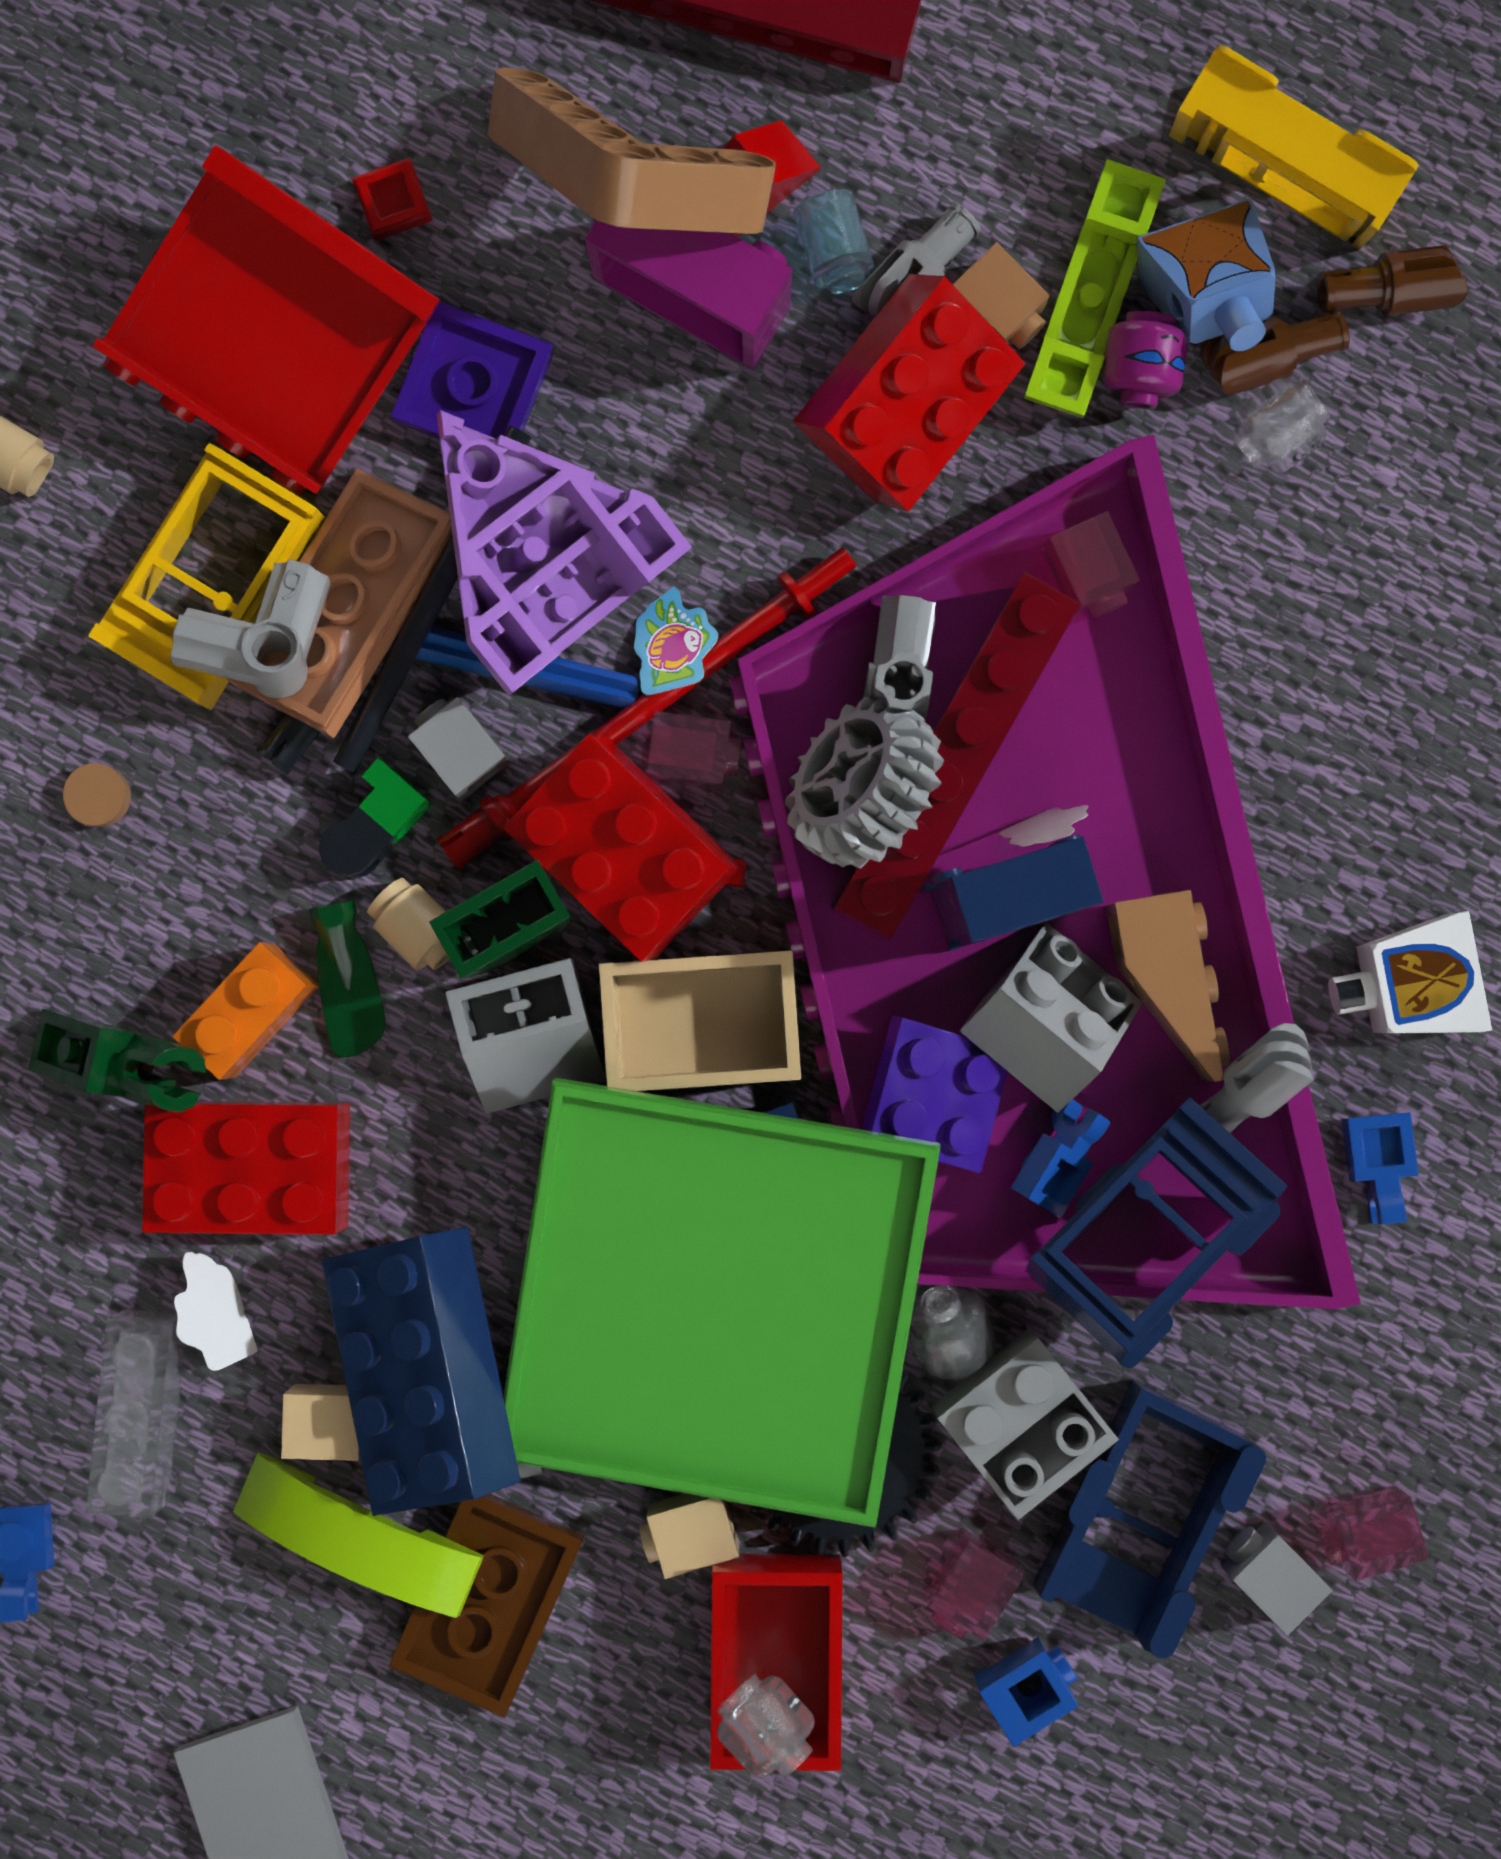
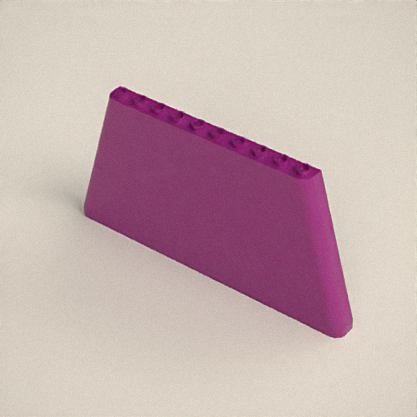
[729,435,1361,1310]

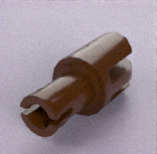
[1317,245,1468,316]
[1200,309,1350,396]

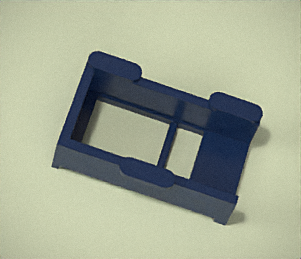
[919,834,1104,951]
[1026,1097,1288,1368]
[1033,1379,1266,1659]

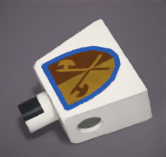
[1328,911,1492,1033]

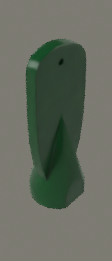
[308,899,386,1057]

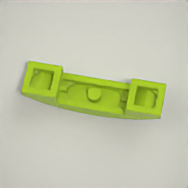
[1024,159,1166,419]
[233,1452,484,1618]

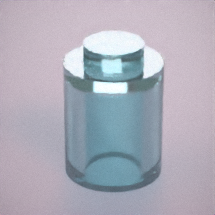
[793,189,875,294]

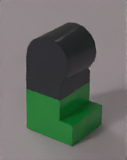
[319,758,433,878]

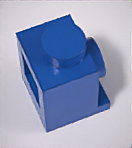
[973,1637,1079,1747]

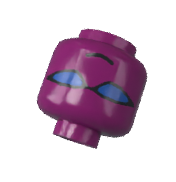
[1102,311,1189,409]

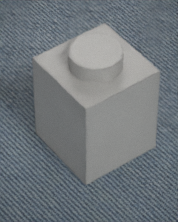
[408,697,511,801]
[1221,1522,1333,1636]

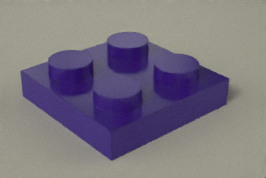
[391,302,555,440]
[861,1016,1008,1173]

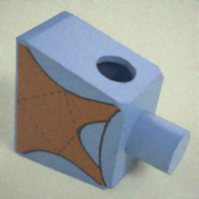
[1137,198,1276,351]

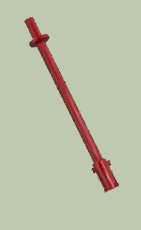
[436,547,856,871]

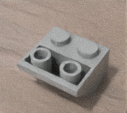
[960,922,1143,1113]
[445,958,607,1114]
[932,1327,1119,1520]

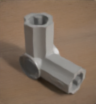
[171,560,330,698]
[863,595,936,722]

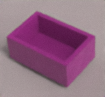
[585,220,792,370]

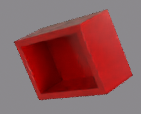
[792,274,1026,512]
[503,733,742,962]
[142,1101,350,1235]
[710,1553,843,1771]

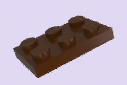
[389,1494,585,1718]

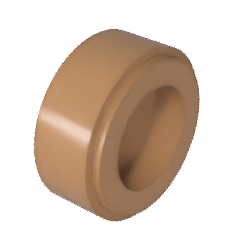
[63,763,131,827]

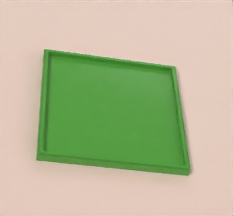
[504,1078,940,1528]

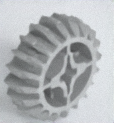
[784,697,944,869]

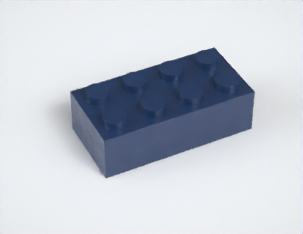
[321,1226,521,1516]

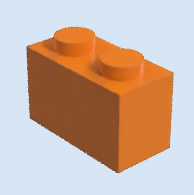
[172,942,319,1080]

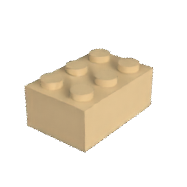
[599,951,801,1091]

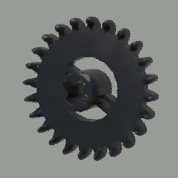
[751,1370,942,1558]

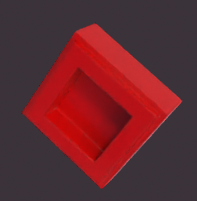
[352,157,433,241]

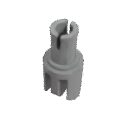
[852,202,981,318]
[1200,1023,1314,1133]

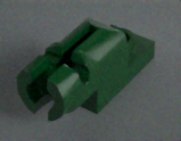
[28,1008,206,1112]

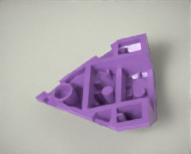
[437,410,692,696]

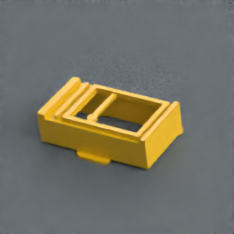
[1169,44,1419,250]
[88,442,325,710]

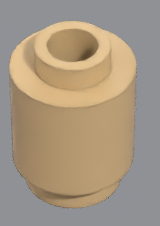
[0,416,54,497]
[367,878,449,971]

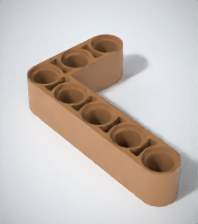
[487,67,776,234]

